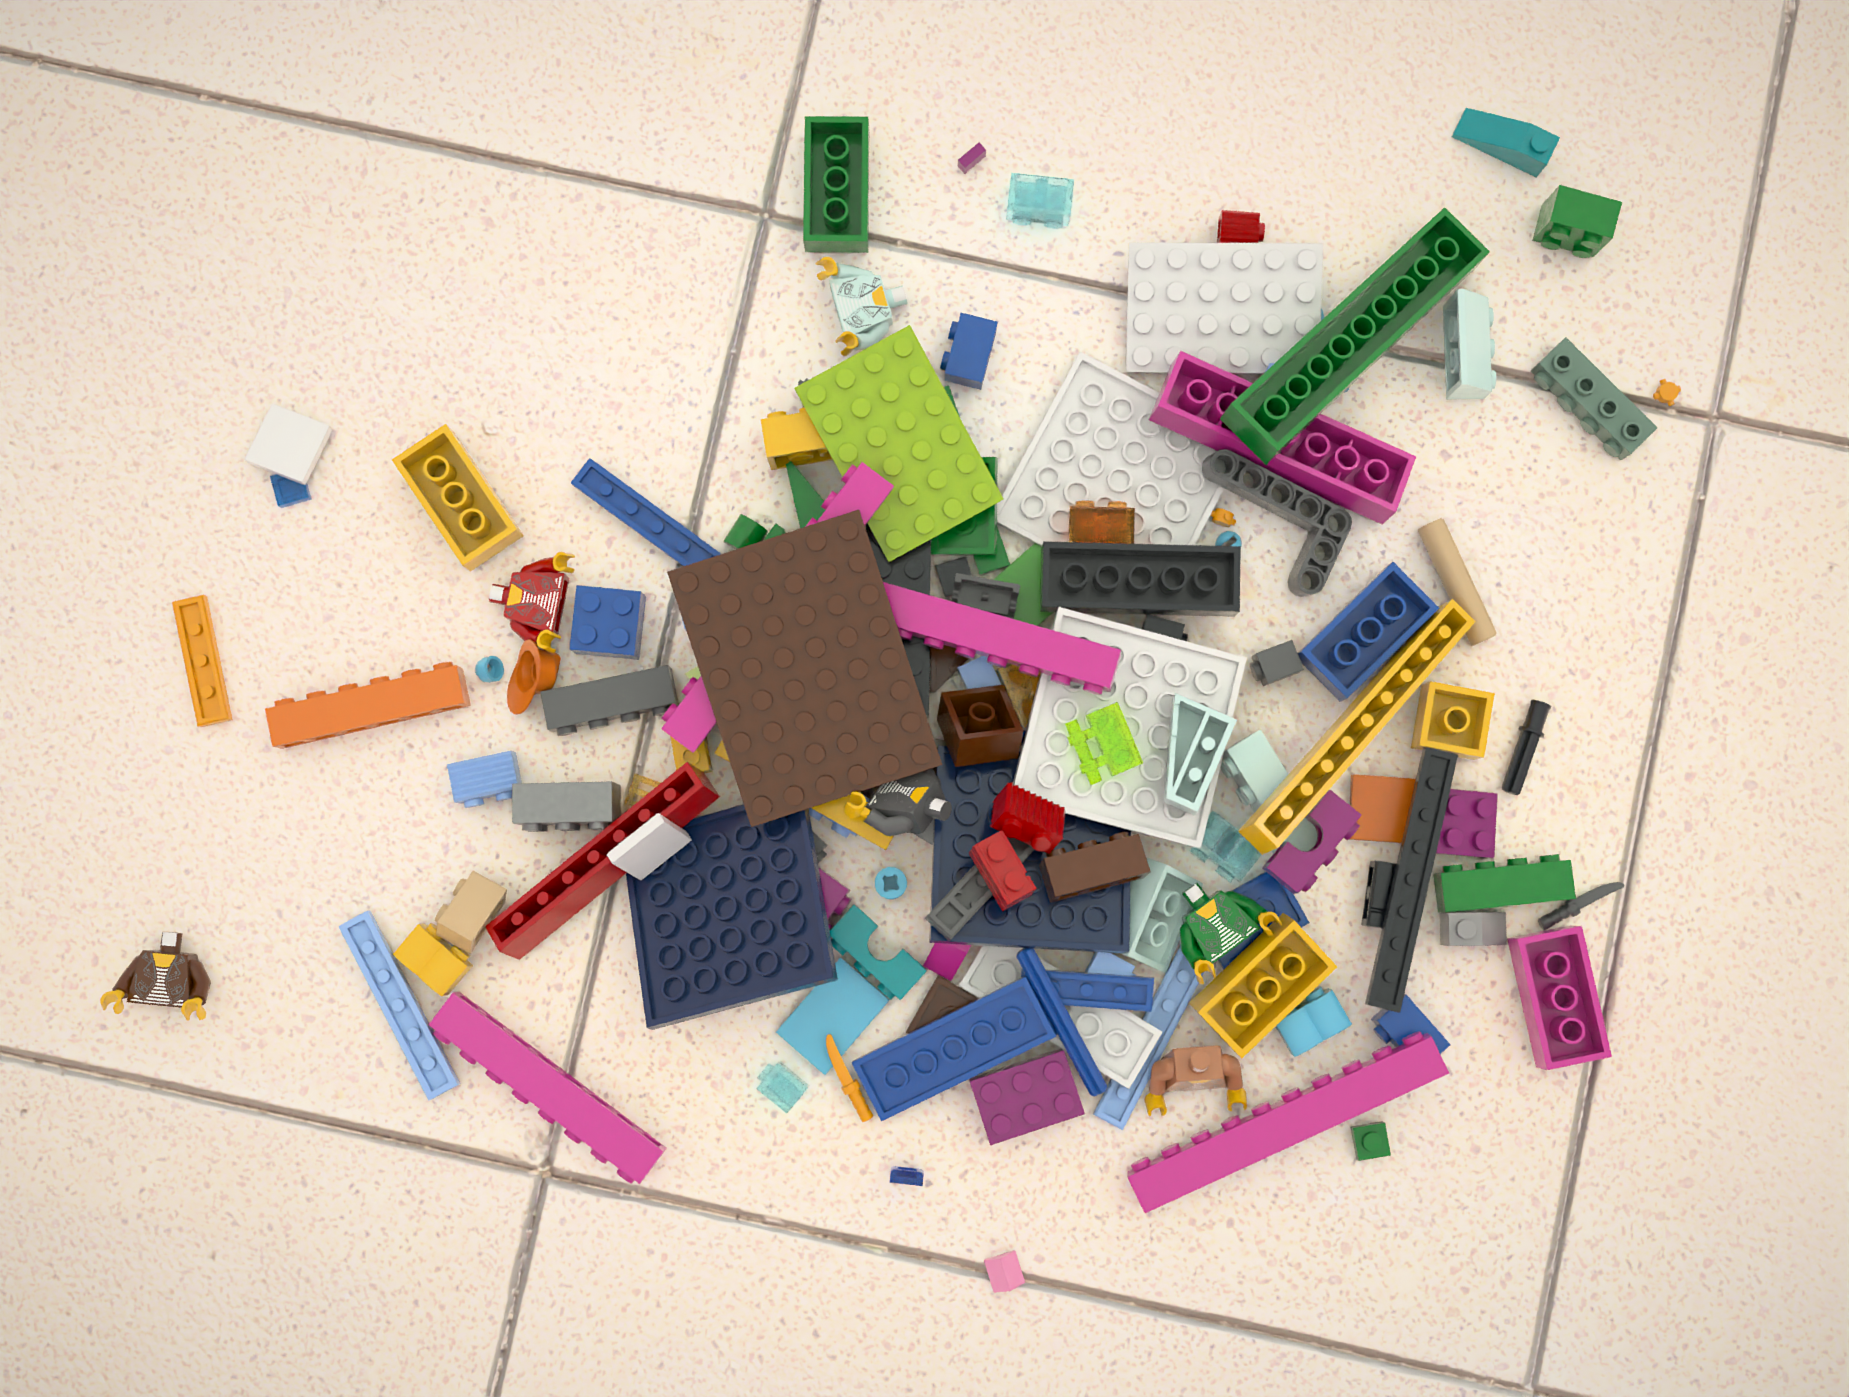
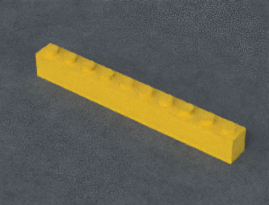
[1238,599,1476,855]

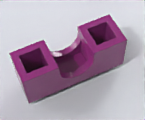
[1262,789,1361,894]

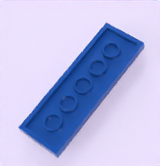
[851,976,1057,1122]

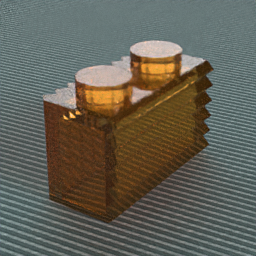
[1067,501,1135,544]

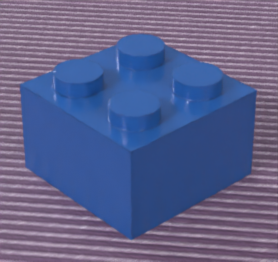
[569,585,646,660]

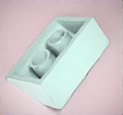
[1443,289,1496,400]
[1120,857,1203,973]

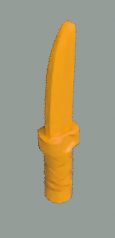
[826,1034,873,1122]

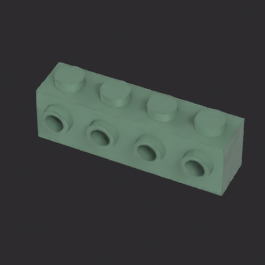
[1531,337,1658,460]

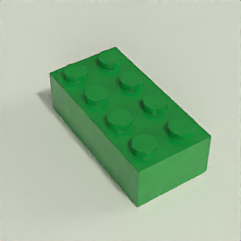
[803,116,870,253]

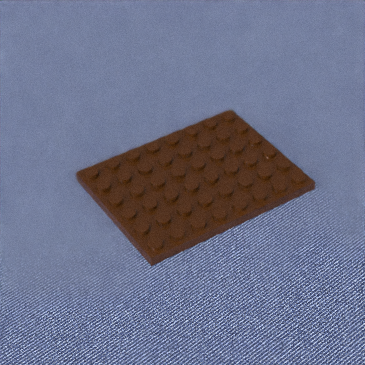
[667,509,942,827]

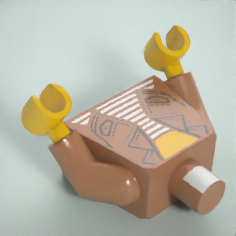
[1144,1046,1247,1116]

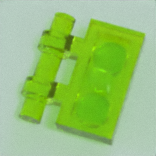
[1065,702,1143,785]

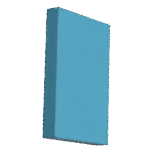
[776,957,889,1075]

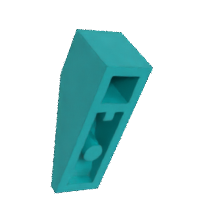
[1451,107,1560,178]

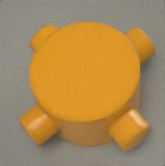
[1653,379,1681,406]
[1210,508,1236,527]

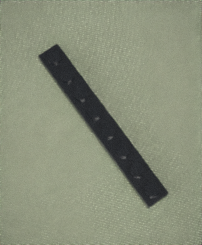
[1365,747,1458,1013]

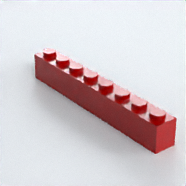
[485,762,720,960]

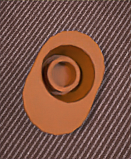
[507,640,561,715]

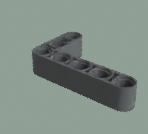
[1202,449,1352,597]

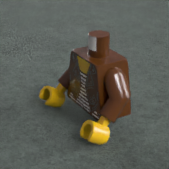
[100,931,211,1021]

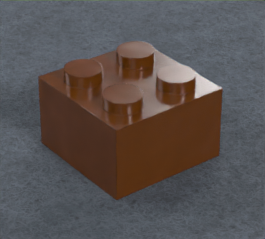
[937,684,1023,767]

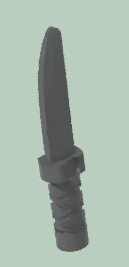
[1538,882,1624,930]

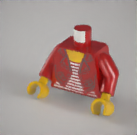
[489,552,575,653]

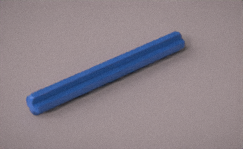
[1016,948,1107,1097]

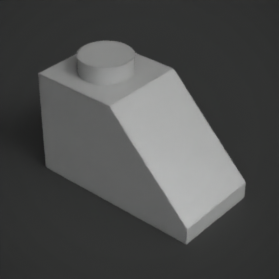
[1439,912,1507,946]

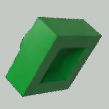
[1350,1121,1391,1161]

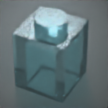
[756,1060,810,1114]

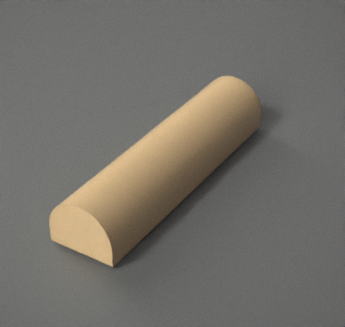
[1418,518,1497,646]

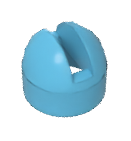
[1215,531,1242,547]
[475,656,504,683]

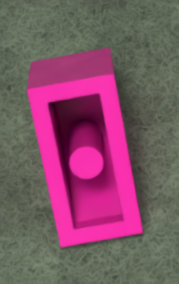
[923,943,971,981]

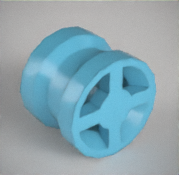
[875,867,907,899]

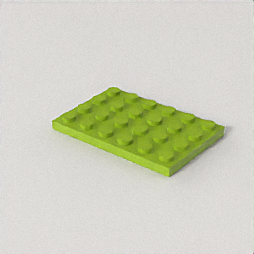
[794,325,1004,562]

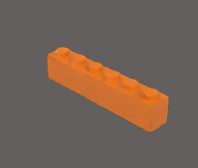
[265,662,471,749]

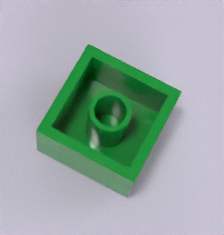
[1532,185,1622,258]

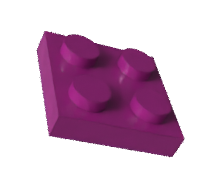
[1436,789,1498,858]

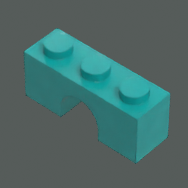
[830,904,927,1000]

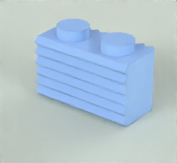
[447,751,522,808]

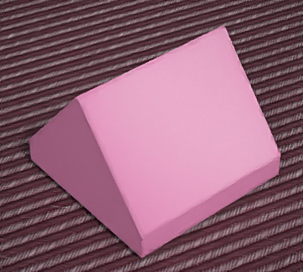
[984,1250,1025,1293]

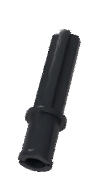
[1502,699,1552,795]

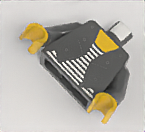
[844,768,952,836]

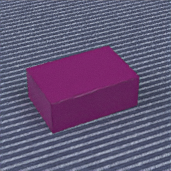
[957,142,986,174]

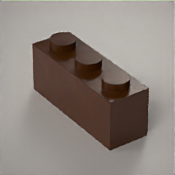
[1039,832,1151,903]

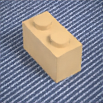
[435,871,507,954]

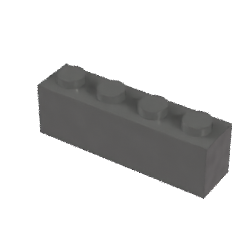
[540,665,679,736]

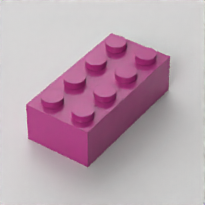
[1507,925,1612,1070]

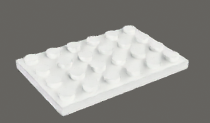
[1126,242,1324,374]

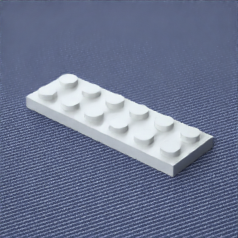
[959,946,1162,1089]

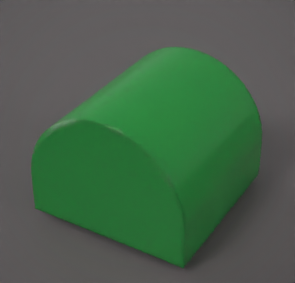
[723,514,768,550]

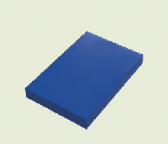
[1218,872,1310,970]

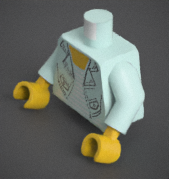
[815,257,908,356]

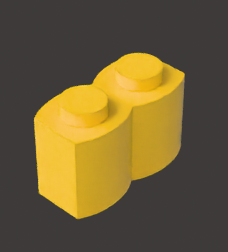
[393,923,473,997]

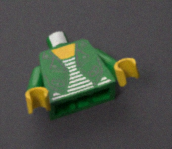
[1180,882,1282,984]

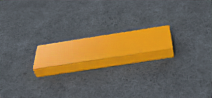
[172,595,233,727]

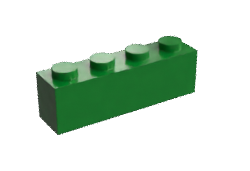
[1433,854,1576,913]

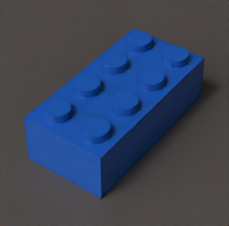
[1298,562,1439,702]

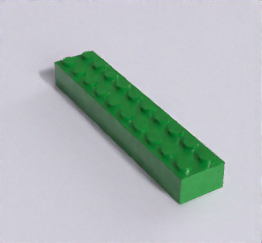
[1220,207,1490,465]

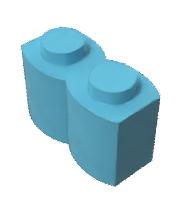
[1276,986,1352,1057]

